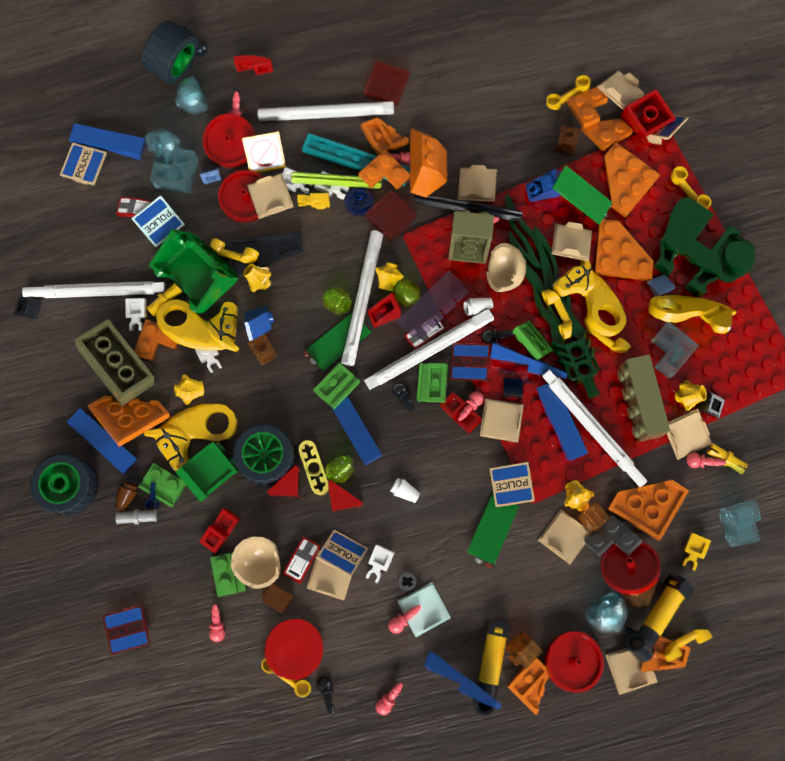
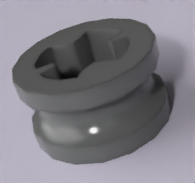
[398,573,416,591]

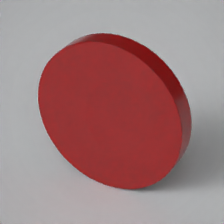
[203,114,255,168]
[218,170,264,223]
[601,541,661,595]
[264,619,323,680]
[545,631,604,693]

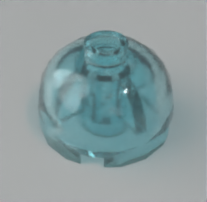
[175,76,209,114]
[145,128,180,167]
[586,593,628,633]

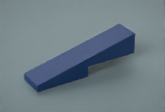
[69,124,146,160]
[490,341,567,378]
[536,383,588,461]
[331,397,382,466]
[67,408,138,474]
[424,651,501,710]

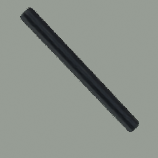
[414,194,523,222]

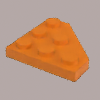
[603,143,660,218]
[594,219,653,281]
[88,396,170,447]
[607,480,689,541]

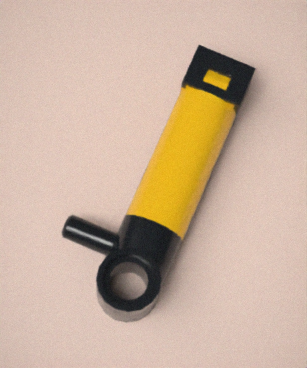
[624,573,695,662]
[473,619,511,716]

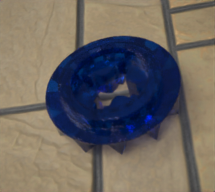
[345,187,374,216]

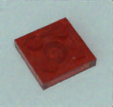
[364,61,410,106]
[365,190,417,242]

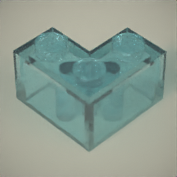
[150,148,199,194]
[651,322,699,379]
[719,500,762,547]

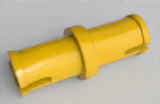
[146,283,183,316]
[707,443,748,474]

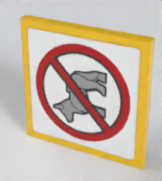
[242,131,286,172]

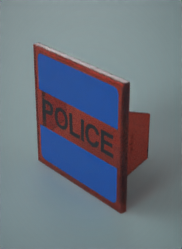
[450,343,491,382]
[102,605,151,655]

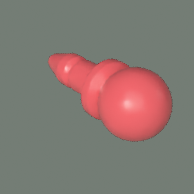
[229,91,242,116]
[389,152,410,167]
[458,391,484,421]
[686,453,726,468]
[209,604,225,642]
[388,605,421,634]
[376,682,403,715]

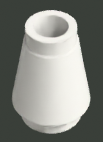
[463,297,493,317]
[390,478,420,503]

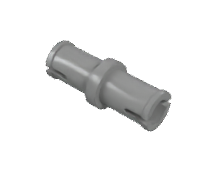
[116,509,158,525]

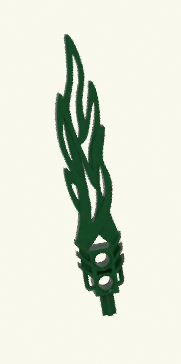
[505,194,600,399]

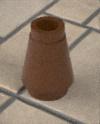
[114,481,138,512]

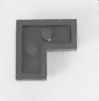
[584,515,642,557]

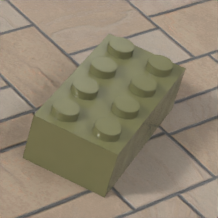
[448,210,494,264]
[75,319,154,406]
[617,355,670,442]

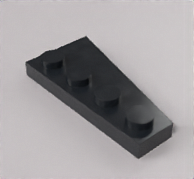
[227,233,303,275]

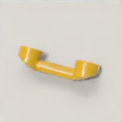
[546,75,590,110]
[671,166,712,209]
[210,239,259,263]
[542,289,572,339]
[584,315,631,353]
[664,629,713,662]
[261,658,311,697]

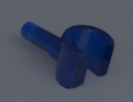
[145,482,160,509]

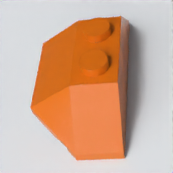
[410,128,447,197]

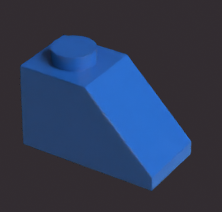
[244,306,274,341]

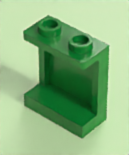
[176,441,238,502]

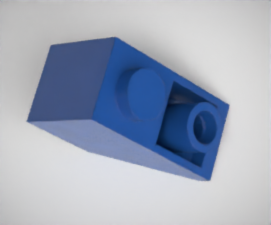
[525,169,562,202]

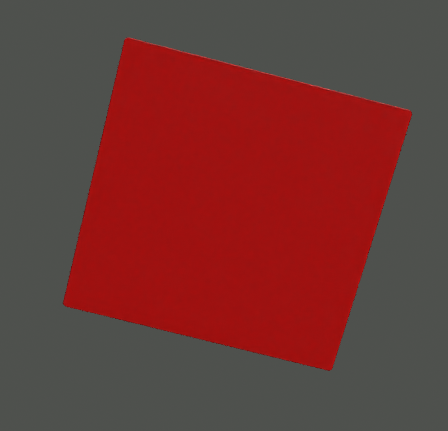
[403,134,785,504]

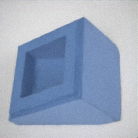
[200,167,221,184]
[647,274,675,297]

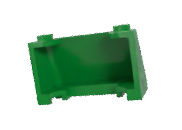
[149,229,239,313]

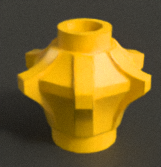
[375,262,404,291]
[243,264,272,292]
[174,375,204,405]
[675,380,707,410]
[564,480,594,511]

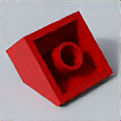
[620,89,676,138]

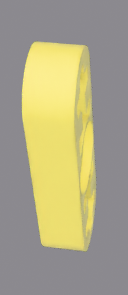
[299,440,329,495]

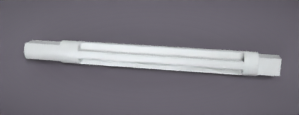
[258,102,394,121]
[341,230,383,366]
[22,281,166,298]
[364,308,494,390]
[542,369,647,487]

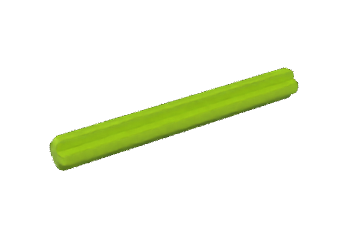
[291,172,382,189]

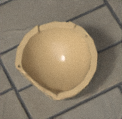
[486,243,526,292]
[231,537,280,589]

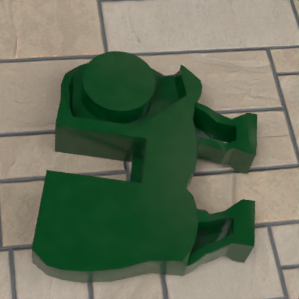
[653,197,755,298]

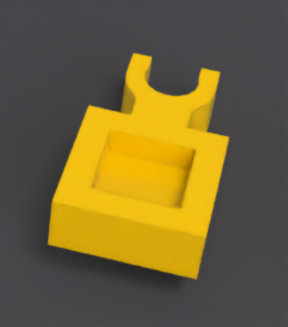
[297,193,330,209]
[681,532,711,571]

